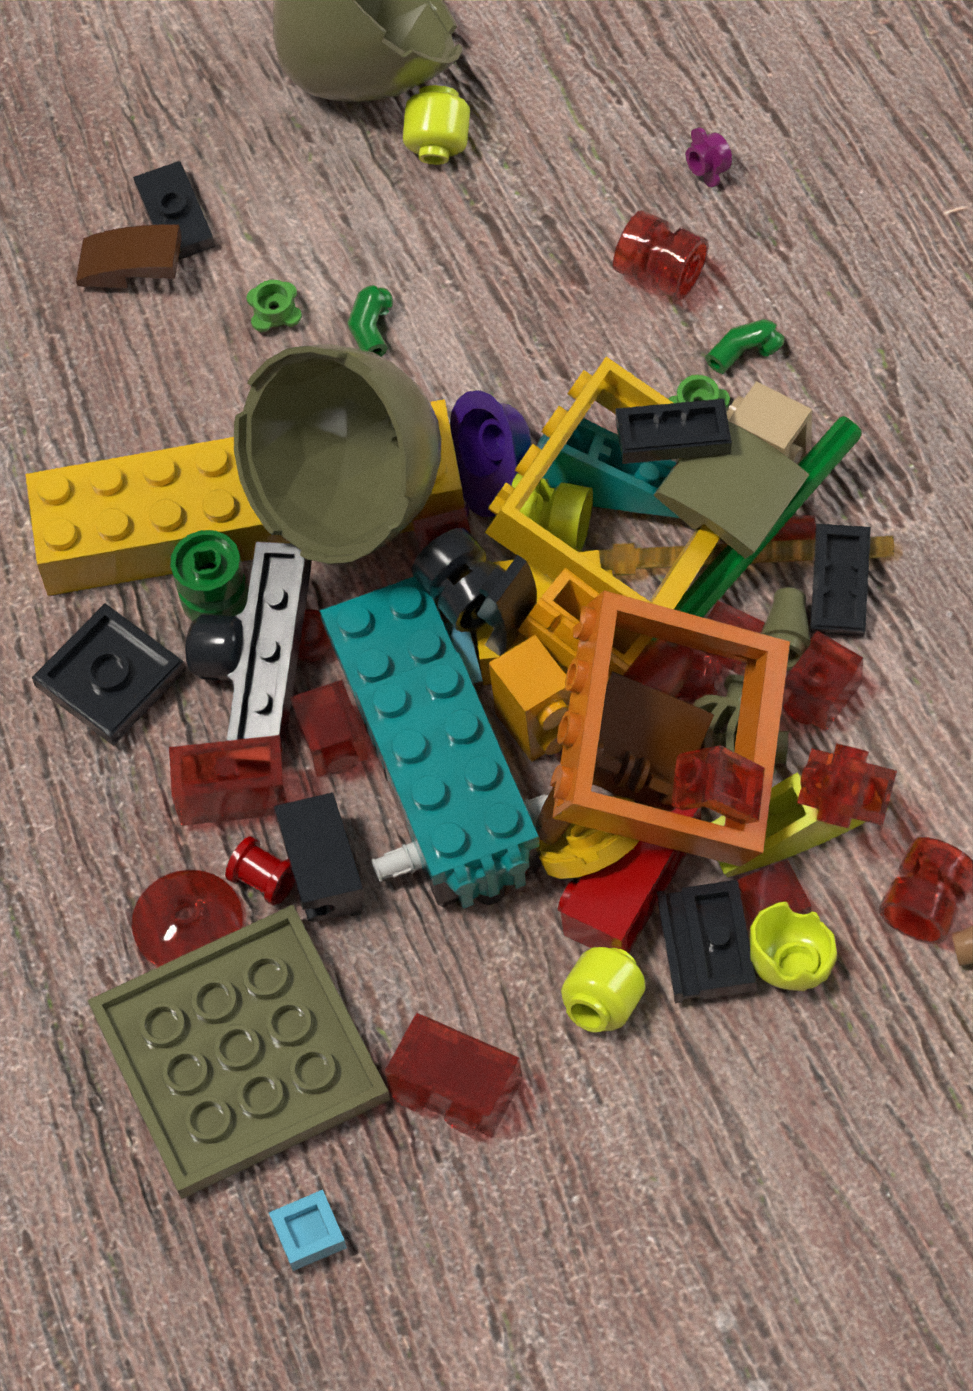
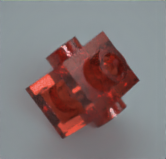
[797,743,897,829]

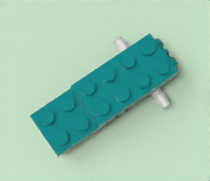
[320,577,548,909]

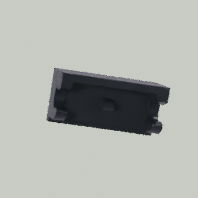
[274,792,363,922]

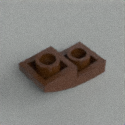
[76,224,182,288]

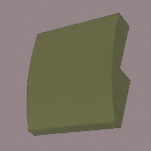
[654,421,809,559]

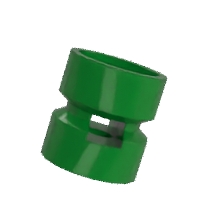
[170,530,249,621]

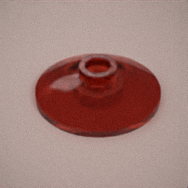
[132,870,243,967]

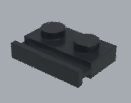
[657,879,757,1004]

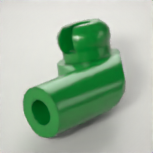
[347,285,393,357]
[705,319,784,374]

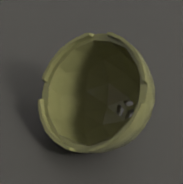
[273,0,462,102]
[234,344,441,564]

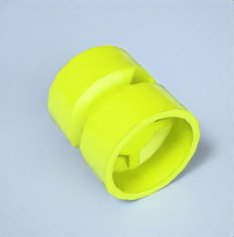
[511,474,593,552]

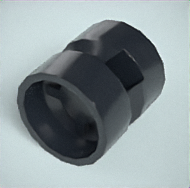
[412,528,497,632]

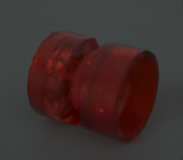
[613,210,709,300]
[879,837,973,944]

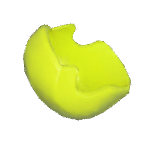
[750,902,837,991]

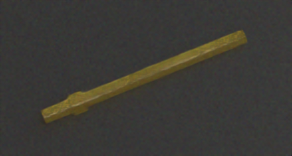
[578,535,894,576]

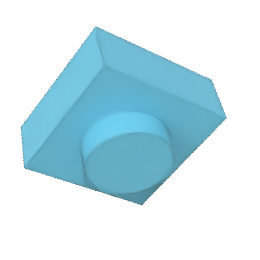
[269,1190,347,1271]

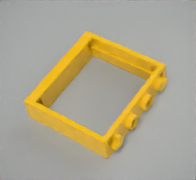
[485,356,720,643]

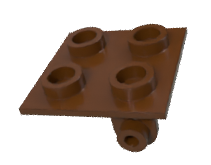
[592,671,714,812]

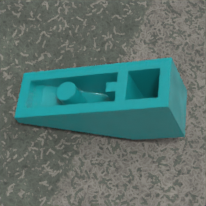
[537,409,680,518]

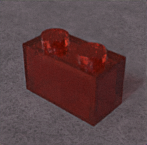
[169,735,290,826]
[385,1012,523,1138]

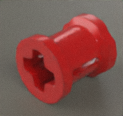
[225,836,295,906]

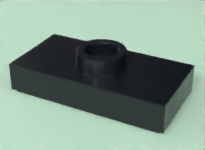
[133,161,215,260]
[615,399,732,464]
[810,524,871,636]

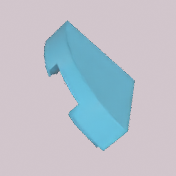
[445,622,483,684]

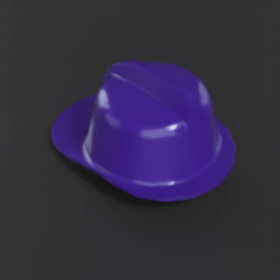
[450,390,531,517]

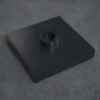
[32,603,186,746]

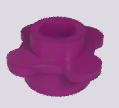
[685,127,732,188]

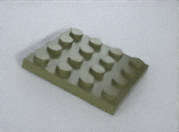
[87,905,390,1199]

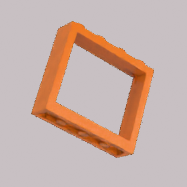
[550,590,790,867]

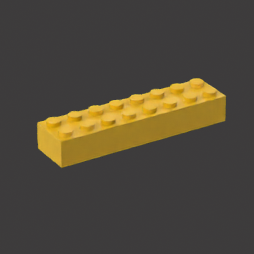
[25,399,466,596]

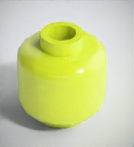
[403,85,470,165]
[561,947,646,1032]

